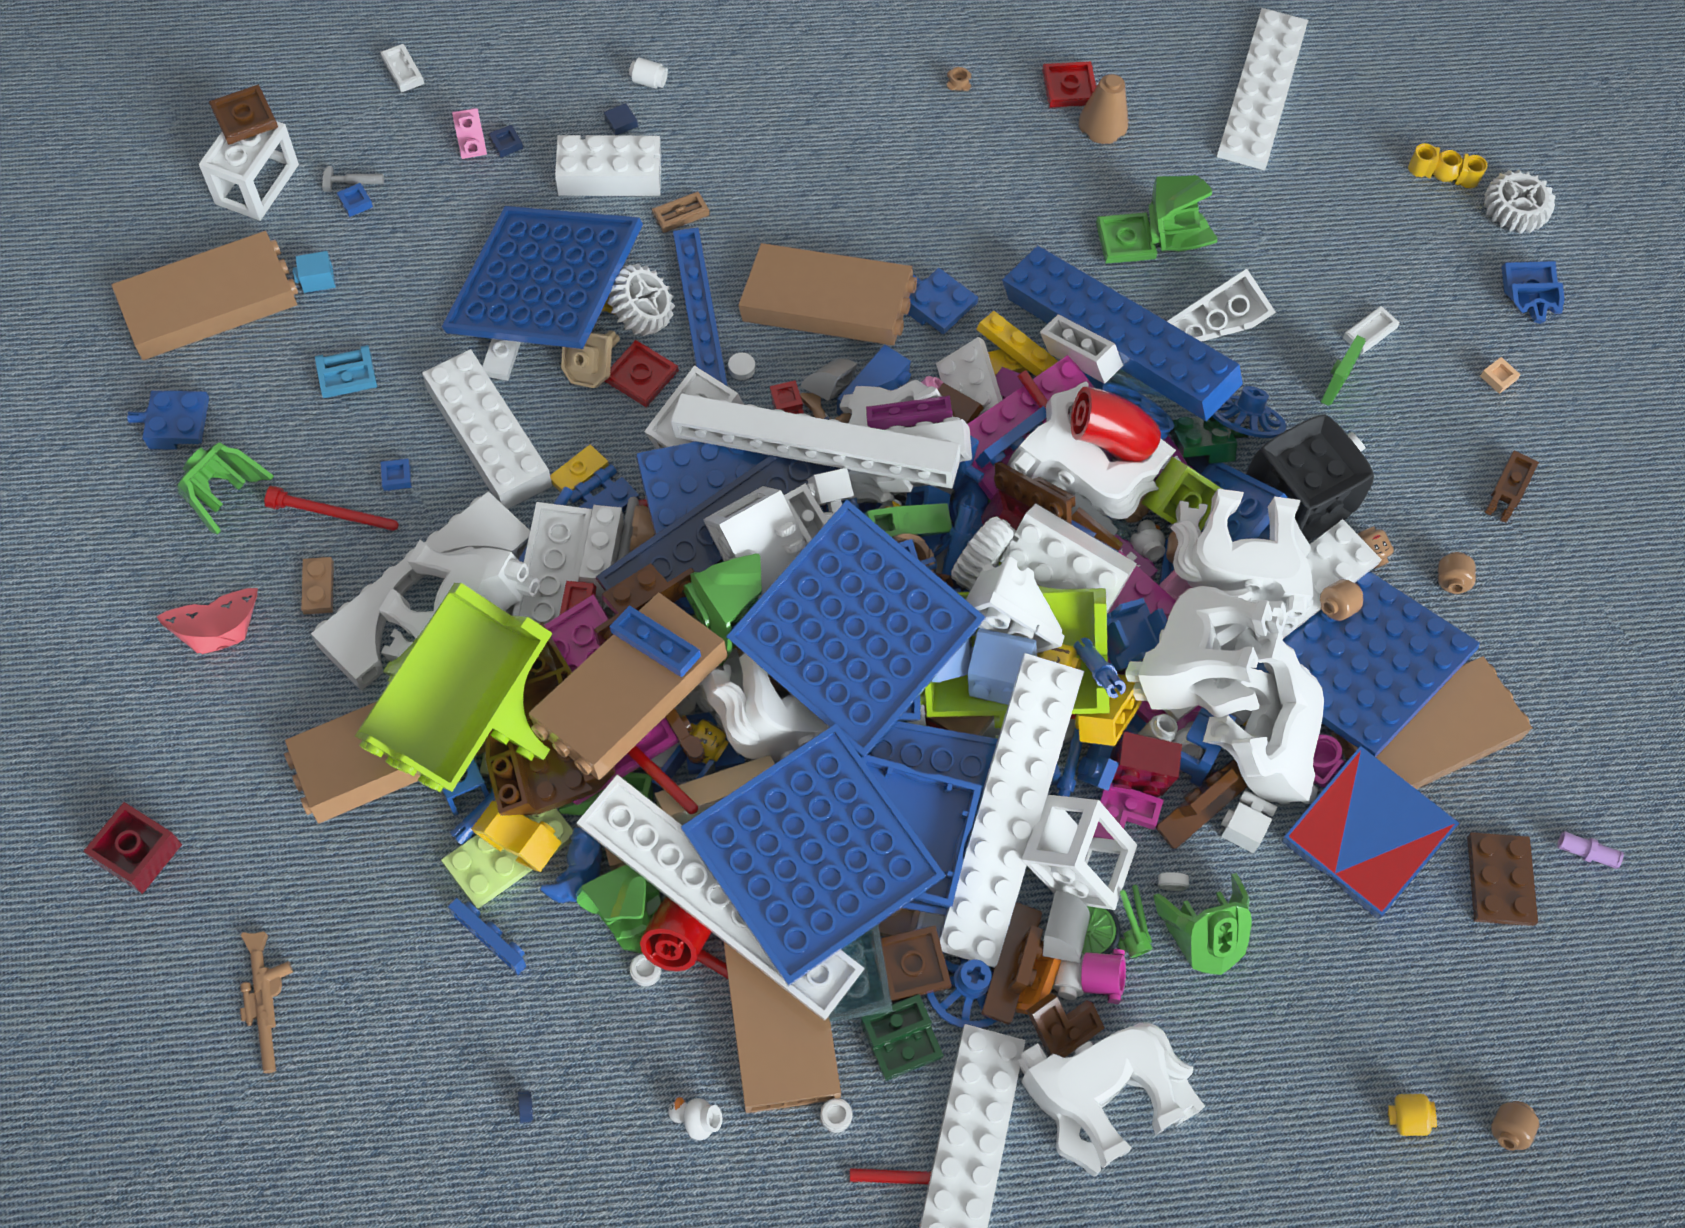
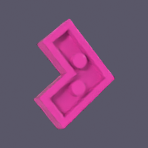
[1093,783,1163,840]

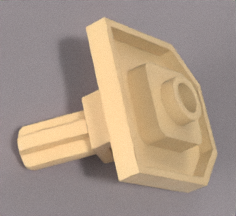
[561,330,620,388]

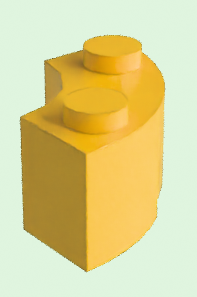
[471,800,562,872]

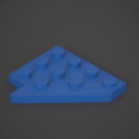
[1201,463,1288,542]

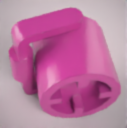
[1313,735,1345,788]
[1081,949,1126,1004]

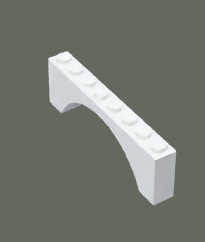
[311,491,530,691]

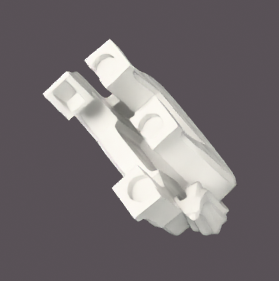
[840,380,942,504]
[1007,382,1176,519]
[1170,489,1313,630]
[379,540,541,662]
[1125,586,1287,717]
[1203,633,1324,804]
[701,653,830,762]
[1017,1022,1205,1177]

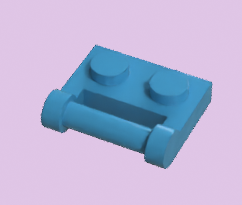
[315,345,378,398]

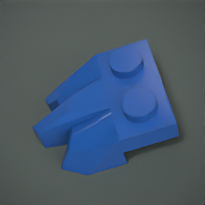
[1501,261,1564,324]

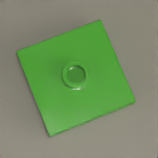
[1096,212,1157,264]
[1321,335,1366,406]

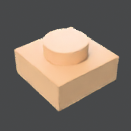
[1480,357,1521,394]

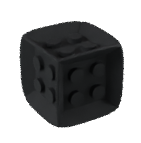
[1246,414,1374,541]

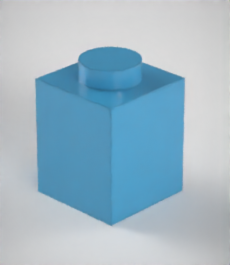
[293,251,336,293]

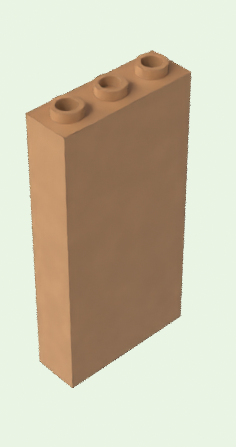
[111,231,298,360]
[739,243,917,346]
[529,592,728,780]
[1331,656,1532,789]
[284,702,486,824]
[723,941,841,1114]

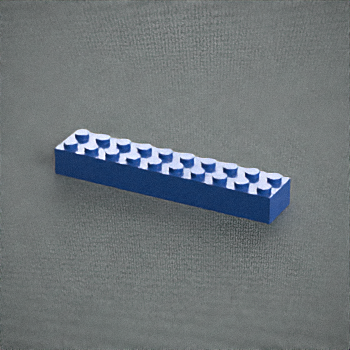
[1002,245,1243,421]

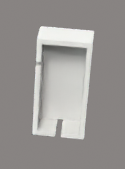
[555,135,661,196]
[1000,504,1137,613]

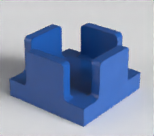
[1107,598,1168,673]
[1179,708,1237,787]

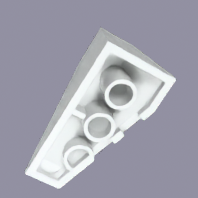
[1167,269,1276,342]

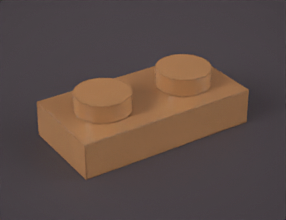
[301,557,334,615]

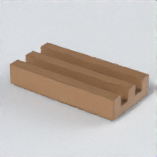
[652,191,709,233]

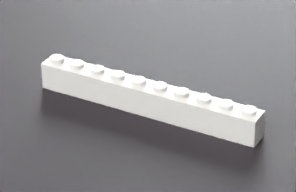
[671,393,960,489]

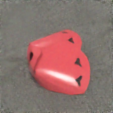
[157,588,258,654]

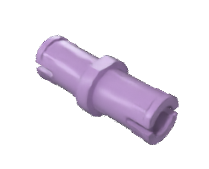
[1557,831,1624,869]

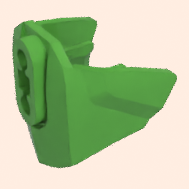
[1149,175,1218,252]
[177,442,274,535]
[683,554,762,653]
[576,865,661,954]
[1153,873,1252,975]

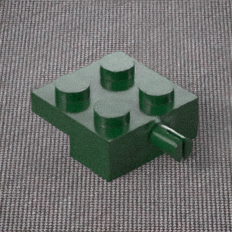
[1169,416,1249,464]
[860,987,944,1081]

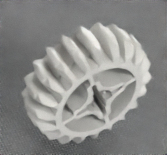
[1484,169,1555,234]
[607,263,675,336]
[951,517,1016,591]

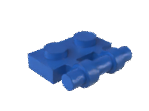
[569,464,640,513]

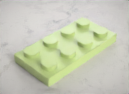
[441,808,573,909]

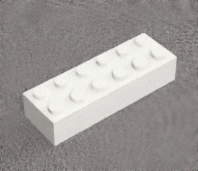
[422,349,552,509]

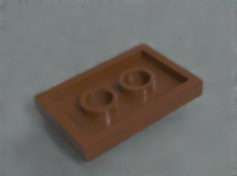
[1467,832,1538,926]

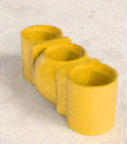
[1408,143,1487,189]

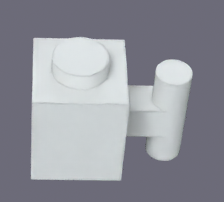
[806,468,854,520]
[1221,790,1277,854]

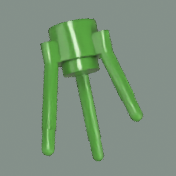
[1117,884,1153,958]

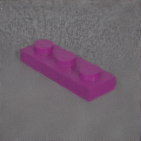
[866,396,953,430]

